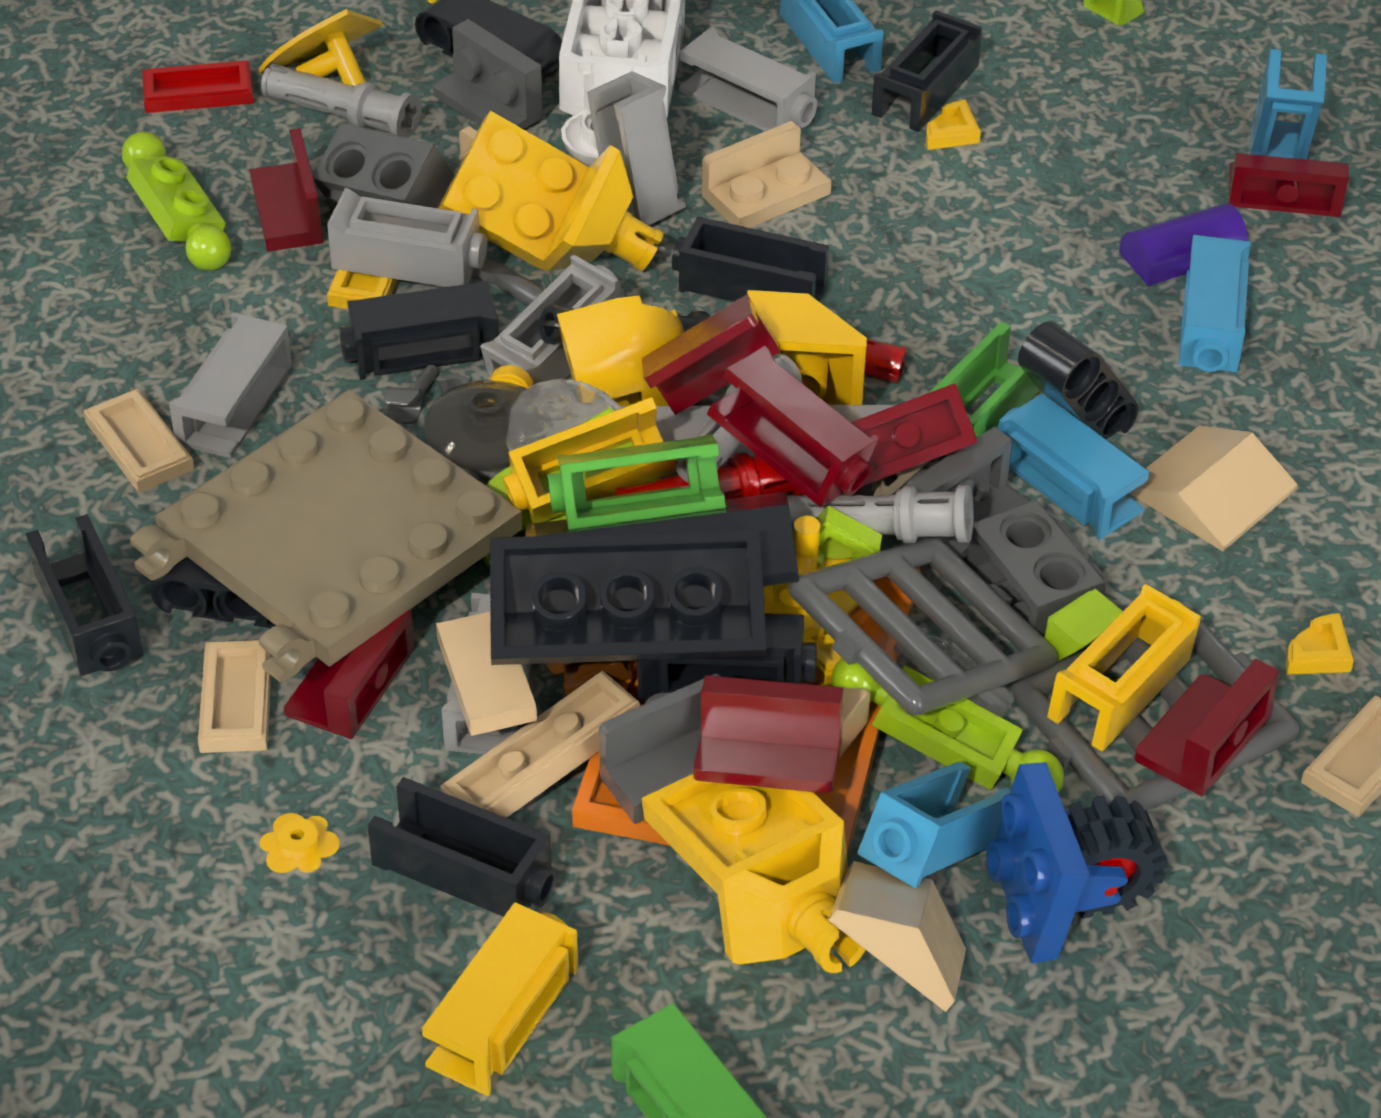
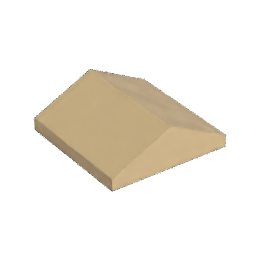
[1130,425,1298,551]
[829,861,966,1012]

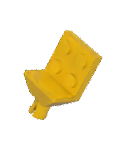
[438,111,664,272]
[641,774,866,973]

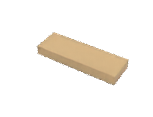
[440,671,640,818]

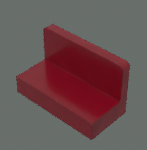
[249,128,323,252]
[1228,153,1349,217]
[642,294,781,415]
[851,383,978,486]
[284,609,414,740]
[1134,659,1279,797]
[693,675,844,793]

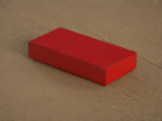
[142,60,254,113]

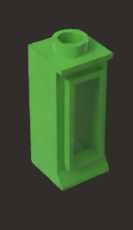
[929,322,1041,456]
[547,434,726,530]
[611,1003,767,1118]

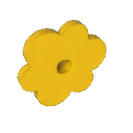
[259,813,340,873]

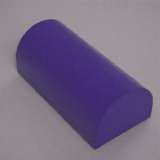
[1119,203,1248,286]

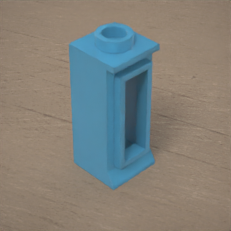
[780,0,884,83]
[1250,49,1327,160]
[1178,235,1251,372]
[997,393,1149,540]
[857,761,1011,889]

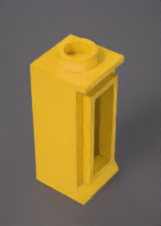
[502,397,676,523]
[1047,584,1201,752]
[422,902,578,1097]

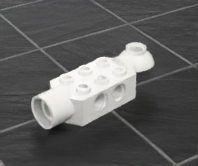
[559,0,685,167]

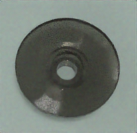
[425,380,550,470]

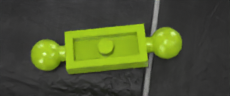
[121,131,231,271]
[831,658,1064,793]

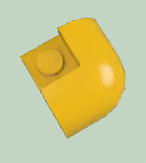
[557,295,685,407]

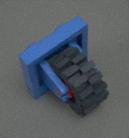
[986,762,1168,964]

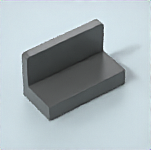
[599,674,720,824]

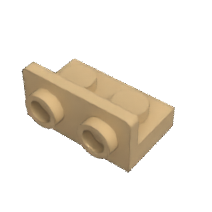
[702,121,831,228]

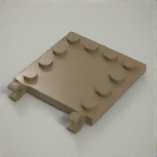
[130,389,522,682]

